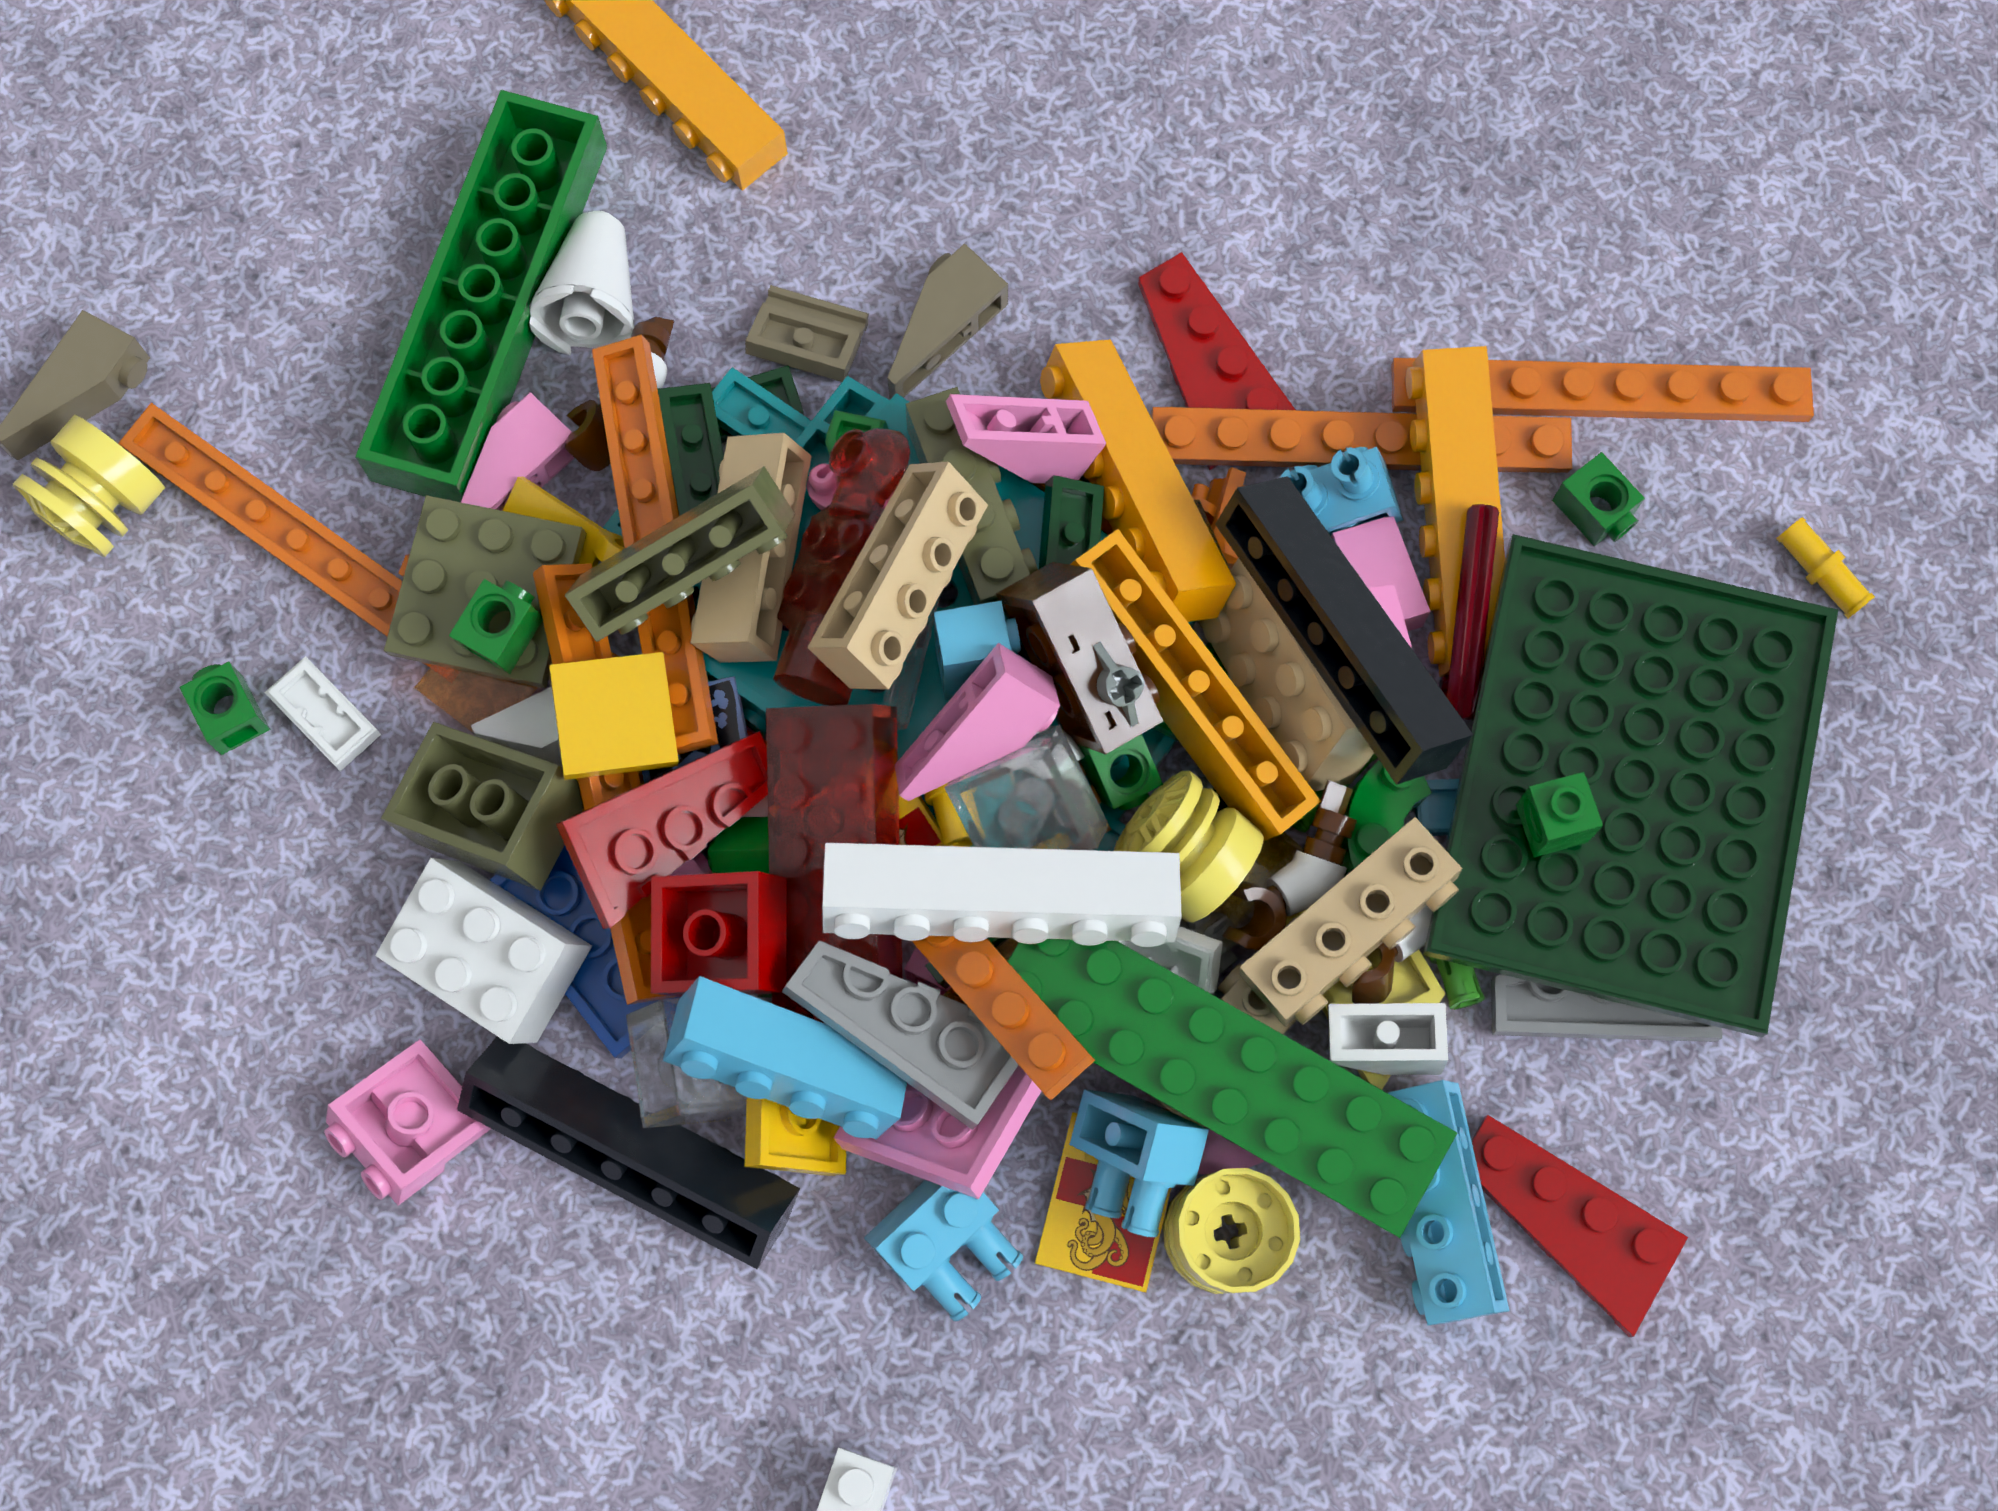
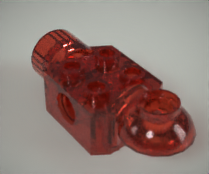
[773,428,910,707]

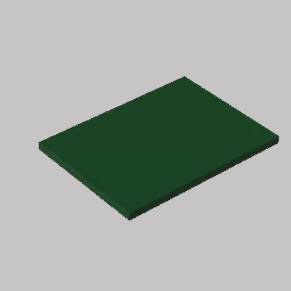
[1423,534,1838,1038]

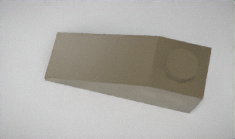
[887,243,1008,398]
[0,310,150,460]

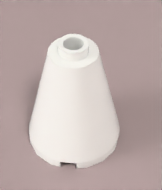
[529,211,634,358]

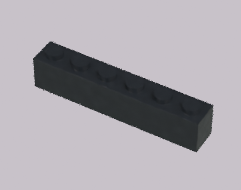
[1215,476,1473,785]
[457,1036,800,1269]

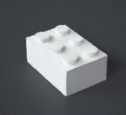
[375,858,592,1044]

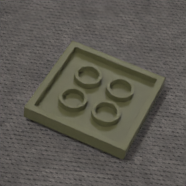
[384,495,587,688]

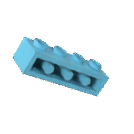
[663,976,907,1139]
[1388,1080,1510,1326]

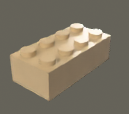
[1199,558,1374,792]

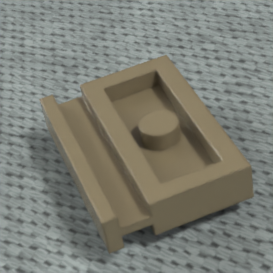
[745,285,869,382]

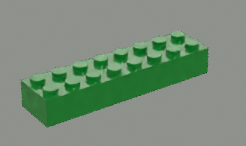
[355,90,607,502]
[1008,939,1457,1238]

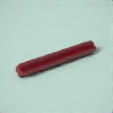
[1447,504,1499,720]

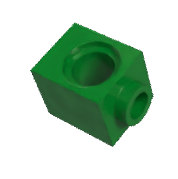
[1552,452,1645,547]
[449,579,543,675]
[179,661,271,755]
[1078,734,1163,810]
[1516,772,1603,857]

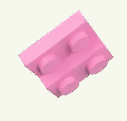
[324,1039,491,1206]

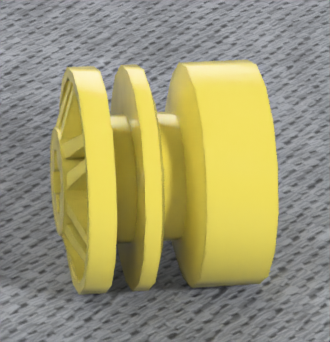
[12,415,165,558]
[1114,771,1264,923]
[1163,1168,1300,1294]

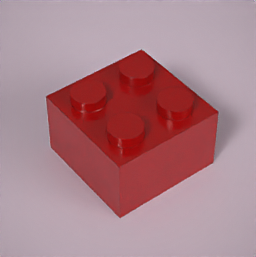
[651,871,787,997]

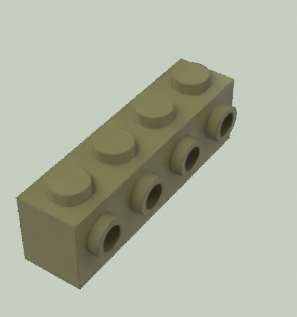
[905,387,1038,611]
[565,466,795,642]

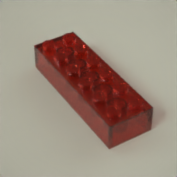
[766,704,903,1024]

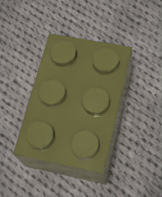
[381,722,584,891]

